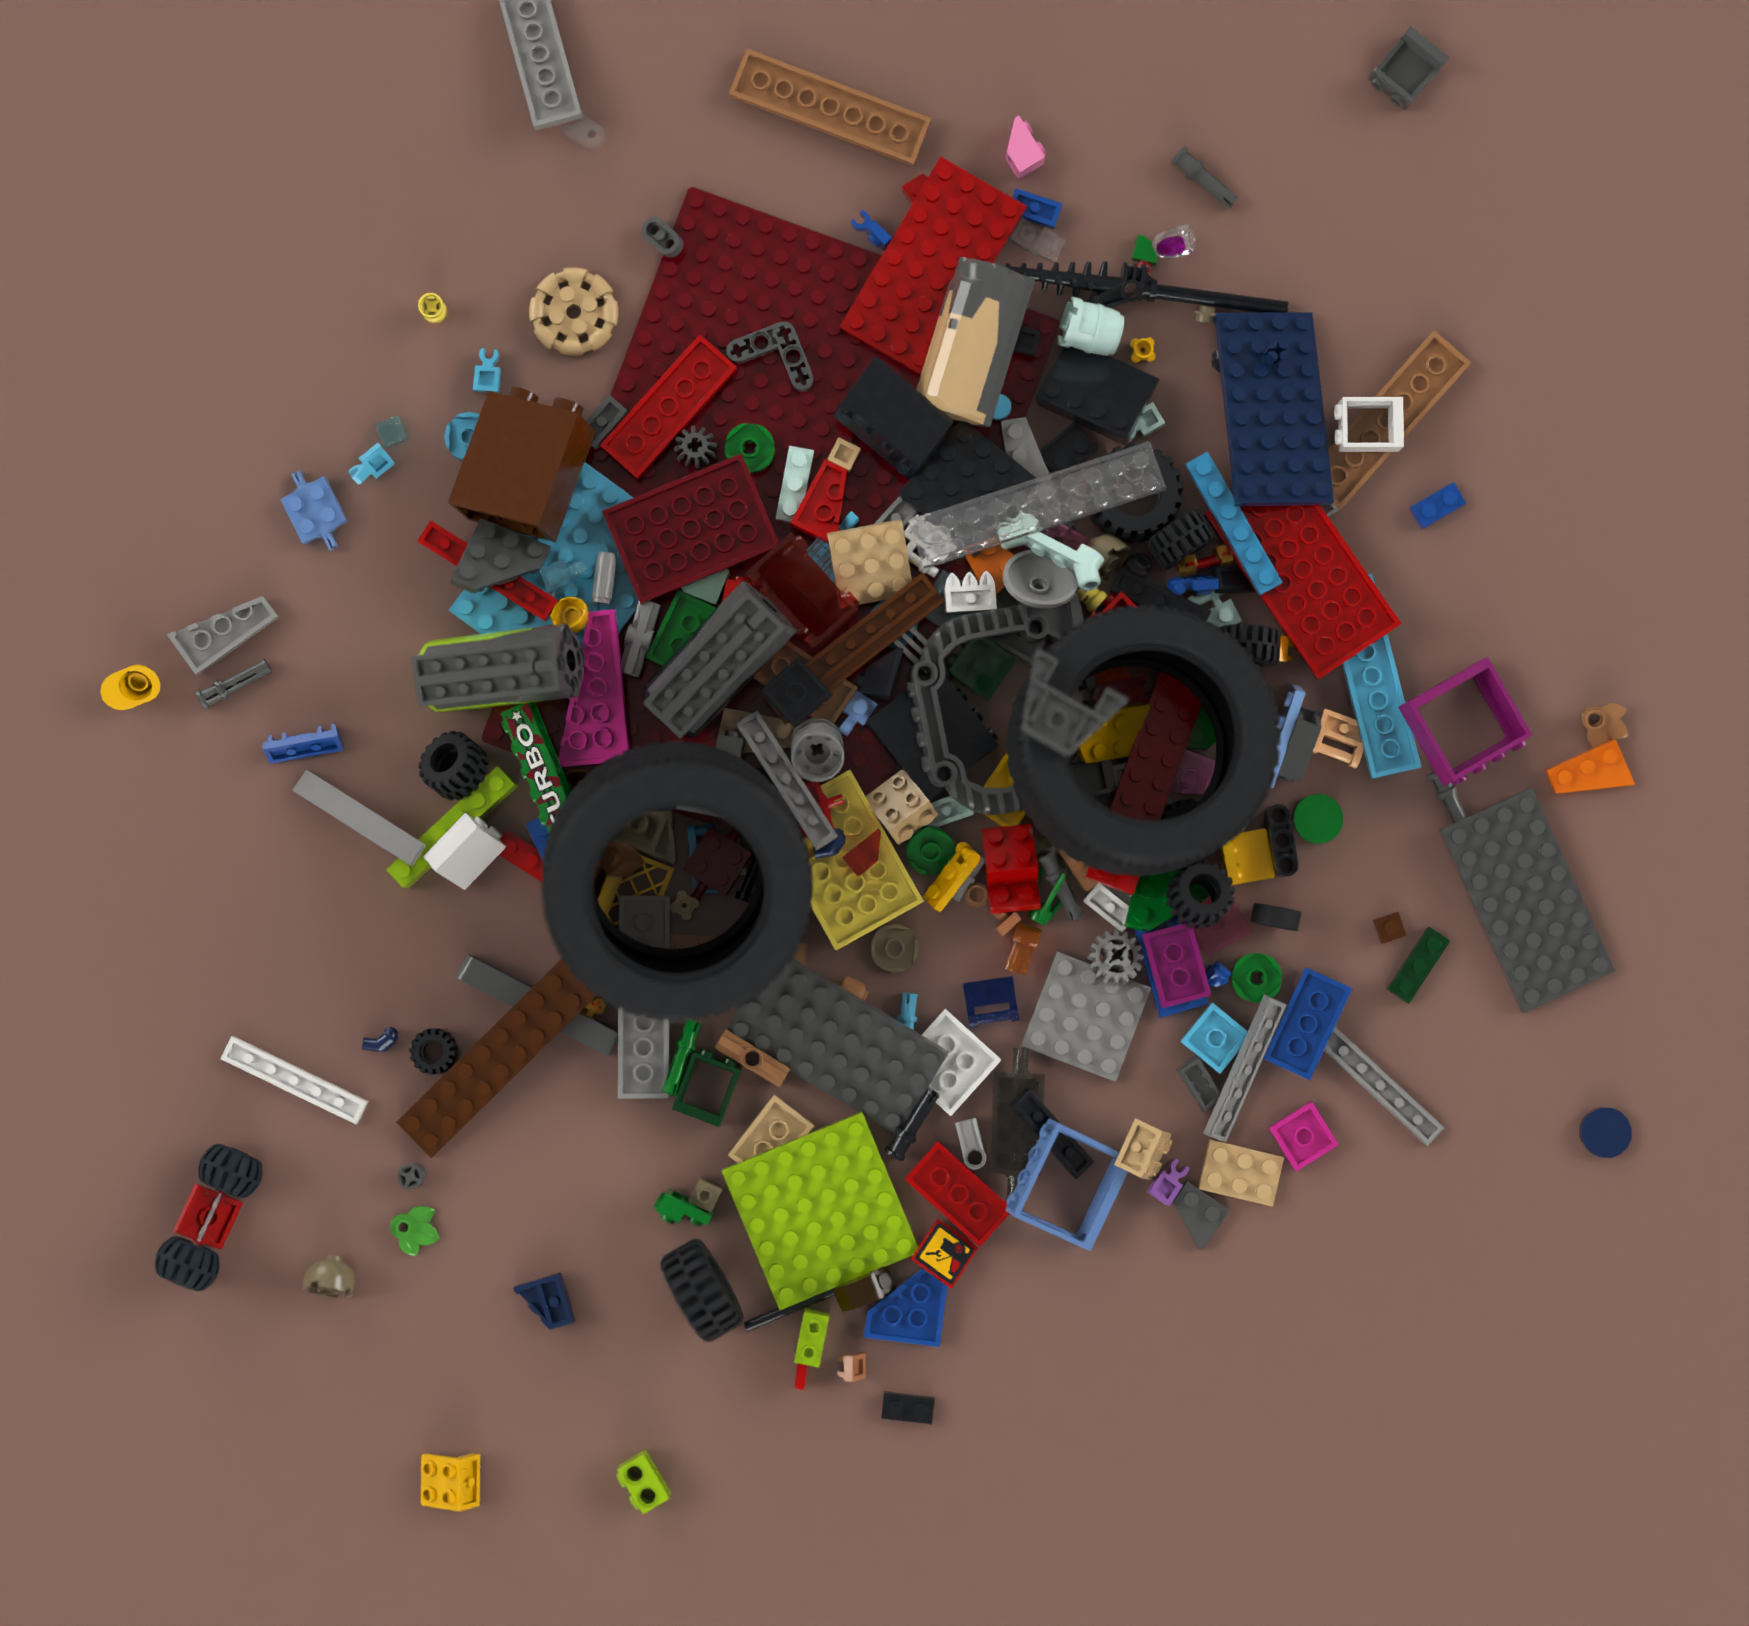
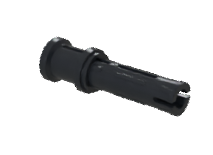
[884,1087,940,1161]

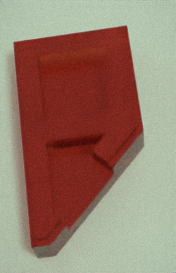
[842,828,881,877]

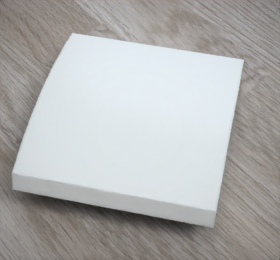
[1083,883,1131,932]

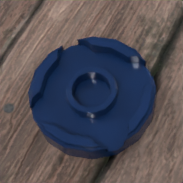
[1580,1107,1632,1158]

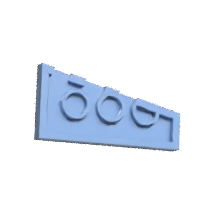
[1271,683,1305,788]

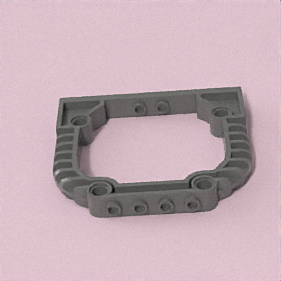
[906,594,1117,815]

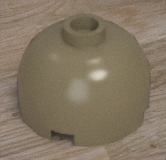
[1085,534,1131,583]
[302,1255,355,1298]

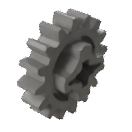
[1088,930,1144,986]

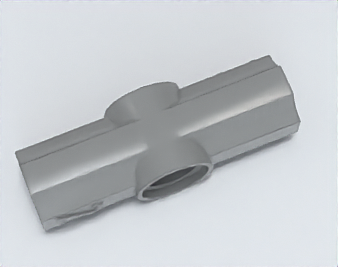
[621,601,661,678]

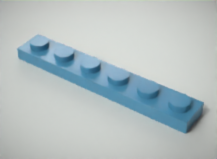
[1185,452,1283,596]

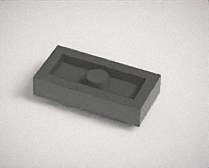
[586,395,629,450]

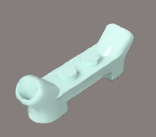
[997,513,1104,591]

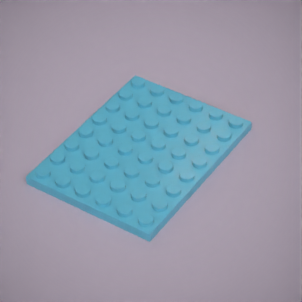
[449,462,639,699]

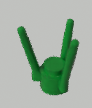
[1028,867,1066,926]

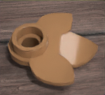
[1581,703,1628,747]

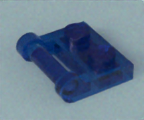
[963,976,1019,1028]

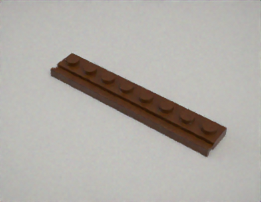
[763,572,945,726]

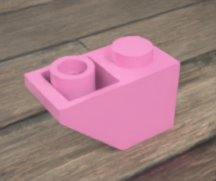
[1006,116,1046,180]

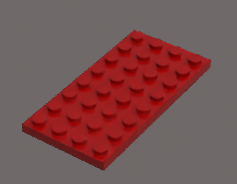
[840,157,1027,376]
[1204,495,1402,681]

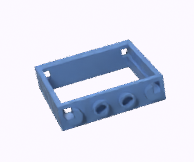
[1005,1118,1128,1251]

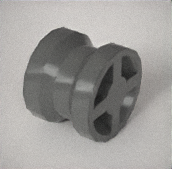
[397,1162,426,1190]

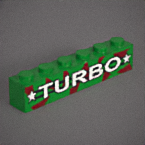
[501,702,571,833]

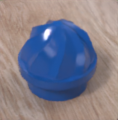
[1206,961,1231,987]

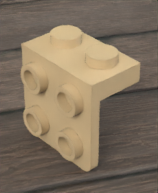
[866,770,938,845]

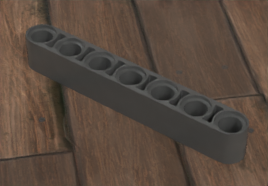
[456,954,618,1056]

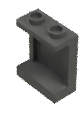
[1368,26,1449,110]

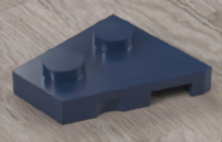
[513,1272,576,1330]

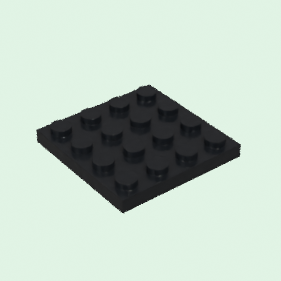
[898,421,1040,558]

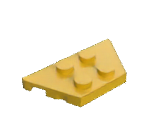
[1077,702,1150,764]

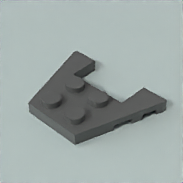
[1021,649,1128,757]

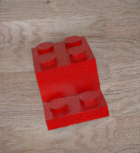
[982,824,1041,914]

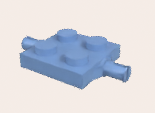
[280,471,349,551]

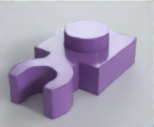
[1147,1158,1189,1206]

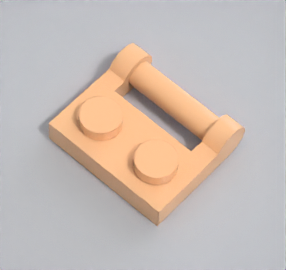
[1312,709,1364,769]

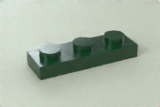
[1386,927,1450,1004]

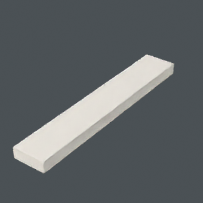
[220,1036,369,1124]

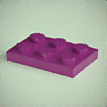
[1142,923,1211,1008]

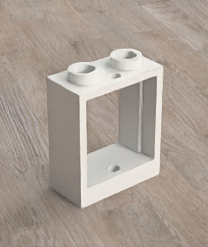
[1334,397,1404,452]

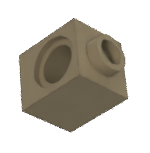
[688,1176,724,1212]

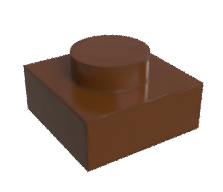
[1373,912,1407,944]

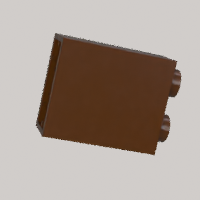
[448,387,595,543]

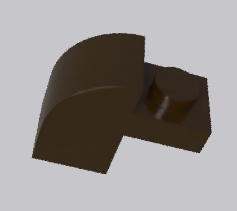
[832,1266,896,1312]

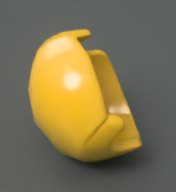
[550,596,589,633]

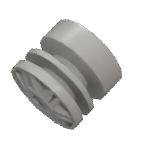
[791,718,844,782]

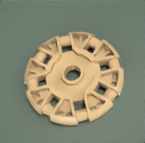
[529,267,619,356]

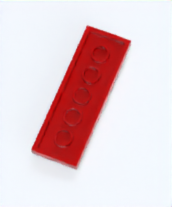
[600,334,737,480]

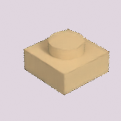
[827,437,861,472]

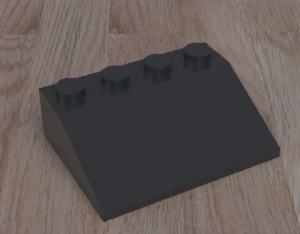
[1036,346,1160,446]
[834,356,954,480]

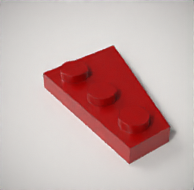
[791,459,847,544]

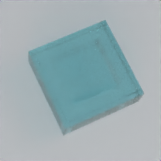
[375,415,409,449]

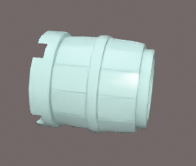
[1057,296,1124,356]

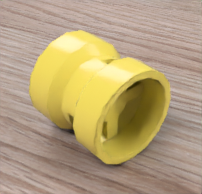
[418,293,447,323]
[1076,588,1108,613]

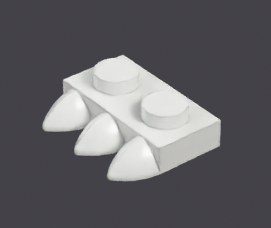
[944,571,997,614]

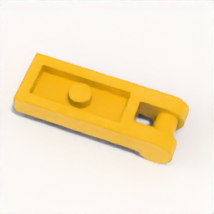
[923,842,980,913]

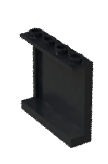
[865,670,999,801]

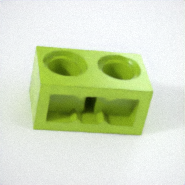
[794,1308,830,1368]
[616,1449,671,1514]

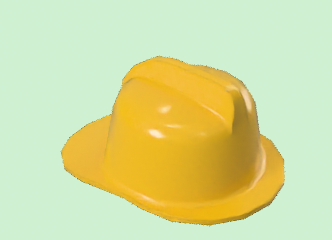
[100,664,161,710]

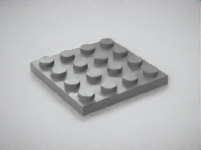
[1021,951,1151,1082]

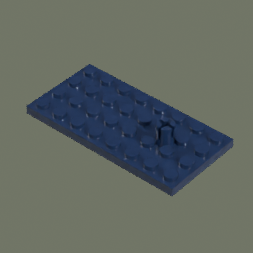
[1214,312,1334,507]

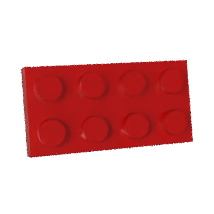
[904,1141,1009,1247]

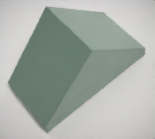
[681,568,730,608]

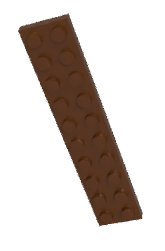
[396,959,596,1158]

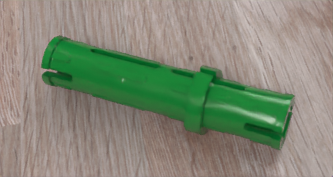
[662,1019,701,1096]

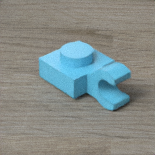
[348,443,395,485]

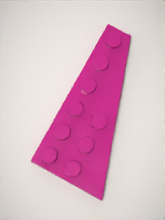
[558,609,630,767]

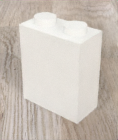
[424,813,506,890]

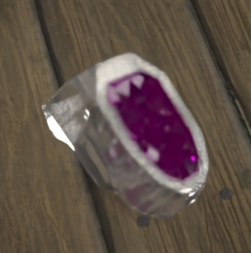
[1152,224,1195,259]

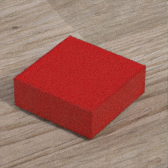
[794,1363,808,1390]

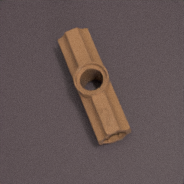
[715,1029,791,1087]

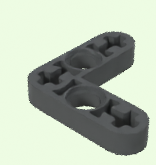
[726,321,814,392]

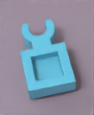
[473,348,501,393]

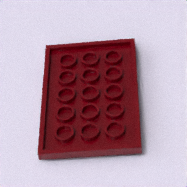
[602,453,780,605]

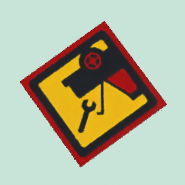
[911,1218,978,1289]

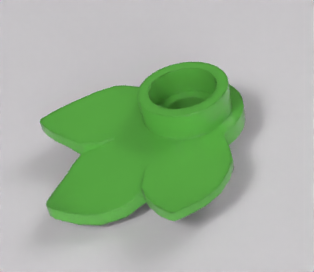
[390,1206,439,1256]

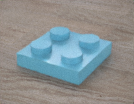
[1180,1002,1248,1074]

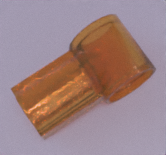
[1004,922,1042,975]

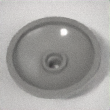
[1003,550,1078,608]

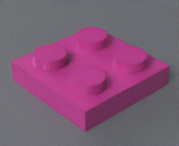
[1268,1101,1339,1171]

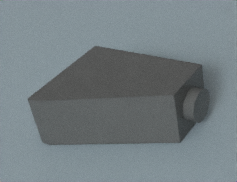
[1278,706,1322,782]

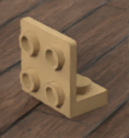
[1114,1118,1172,1180]

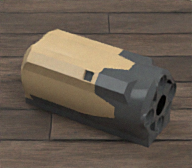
[917,257,1035,428]

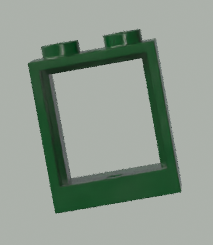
[672,1049,742,1127]

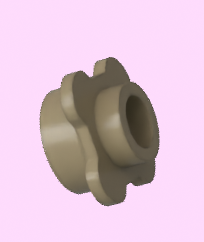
[1194,306,1217,323]

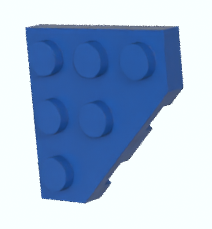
[864,1268,947,1347]

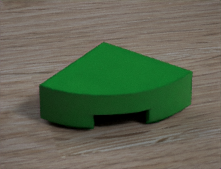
[1131,234,1157,266]

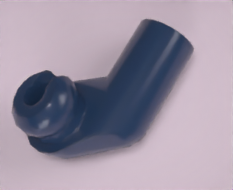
[813,828,846,859]
[362,1027,398,1052]

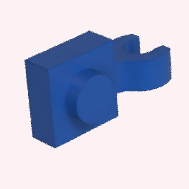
[851,210,892,251]

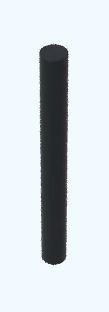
[744,1289,835,1332]

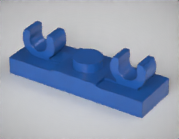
[263,723,344,764]

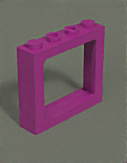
[1398,657,1533,786]

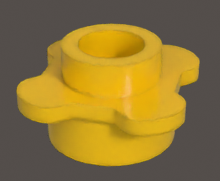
[1130,337,1156,363]

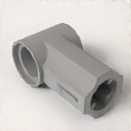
[955,1118,986,1169]

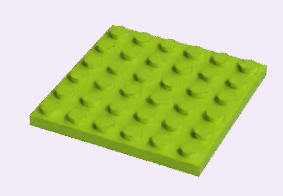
[722,1111,918,1310]

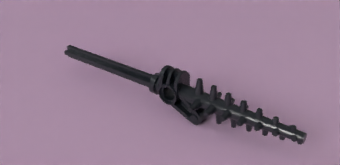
[1005,261,1289,313]

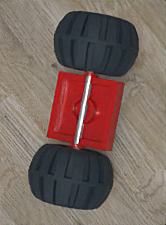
[155,1144,263,1291]

